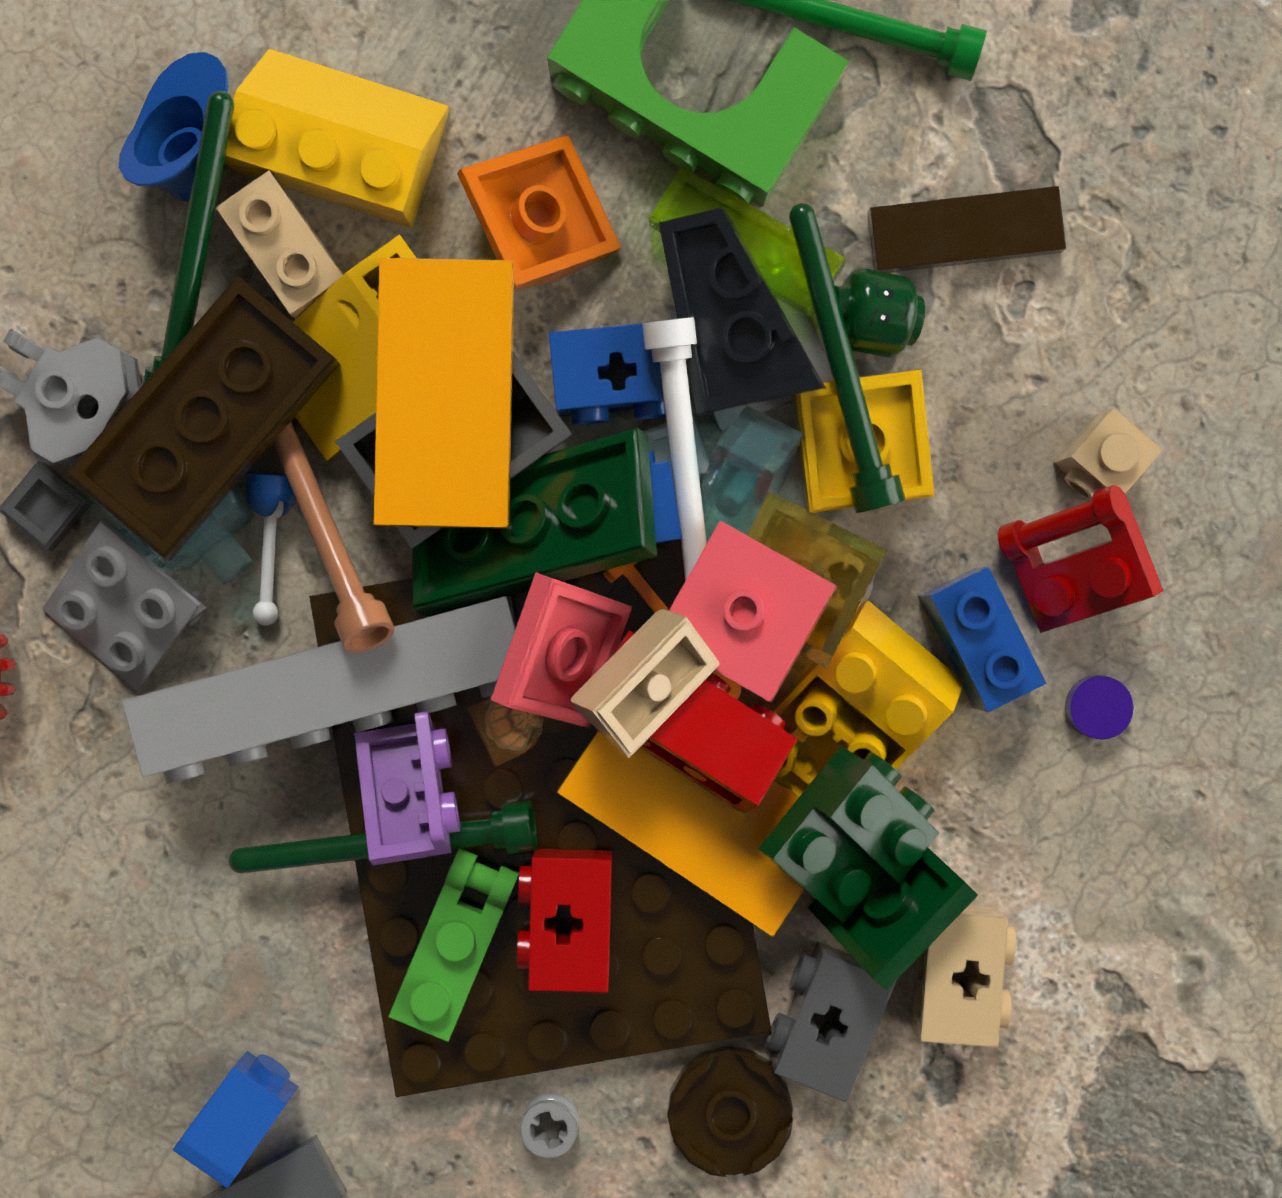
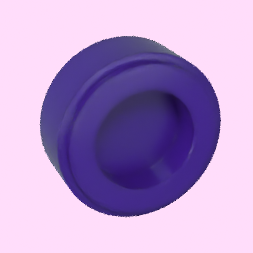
[1065,675,1134,740]

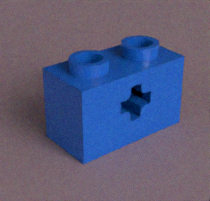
[548,323,666,426]
[918,567,1047,712]

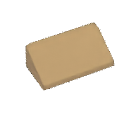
[570,609,720,758]

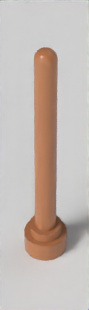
[273,422,395,653]

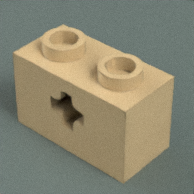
[215,170,344,319]
[911,905,1016,1047]

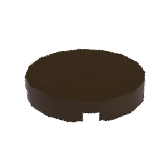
[667,1046,793,1177]

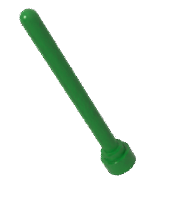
[728,0,987,81]

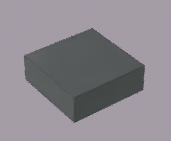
[0,461,93,551]

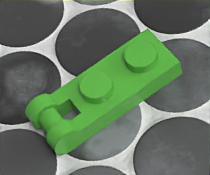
[388,848,519,1042]

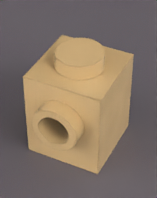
[1054,407,1163,501]

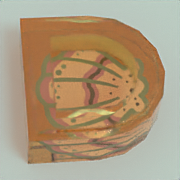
[467,696,544,766]

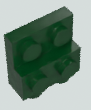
[758,746,939,923]

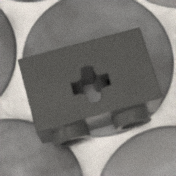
[765,941,896,1103]

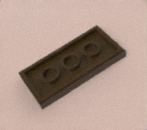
[65,276,340,561]

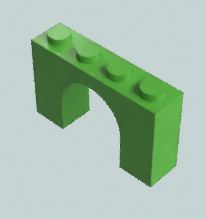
[547,0,849,207]

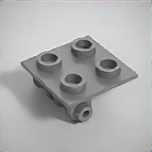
[42,519,207,691]

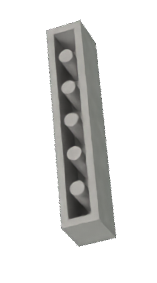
[122,596,518,784]

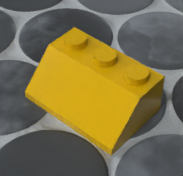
[224,49,450,228]

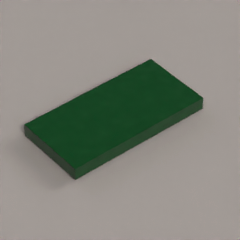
[412,427,657,617]

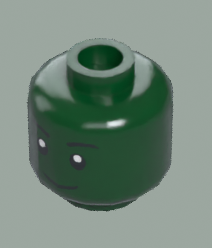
[835,269,925,357]

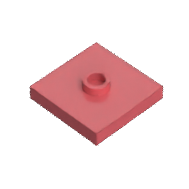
[669,520,837,702]
[491,573,632,728]

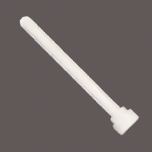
[642,317,707,581]

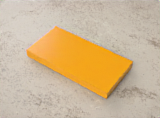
[374,258,514,528]
[557,731,804,937]

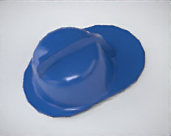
[119,52,229,202]

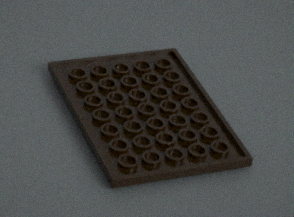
[309,539,772,1097]

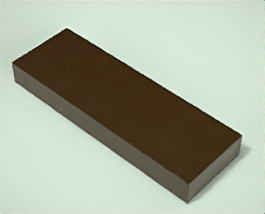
[867,186,1066,273]

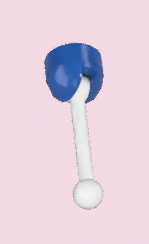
[246,472,296,626]

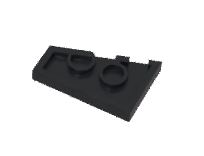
[658,207,826,415]

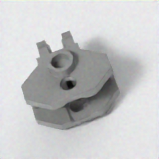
[0,329,141,467]

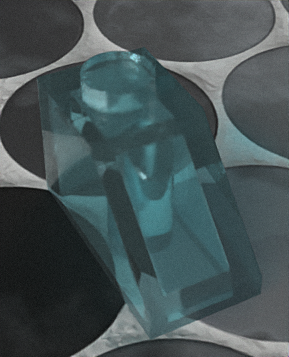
[701,405,804,542]

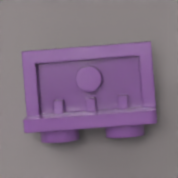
[354,711,460,866]

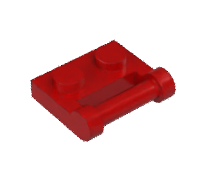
[998,485,1164,633]

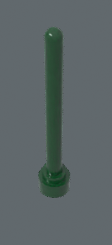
[143,91,234,384]
[789,203,906,513]
[228,801,537,874]

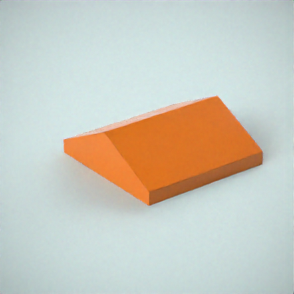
[457,135,622,290]

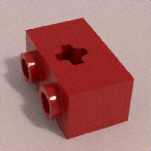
[517,849,612,992]

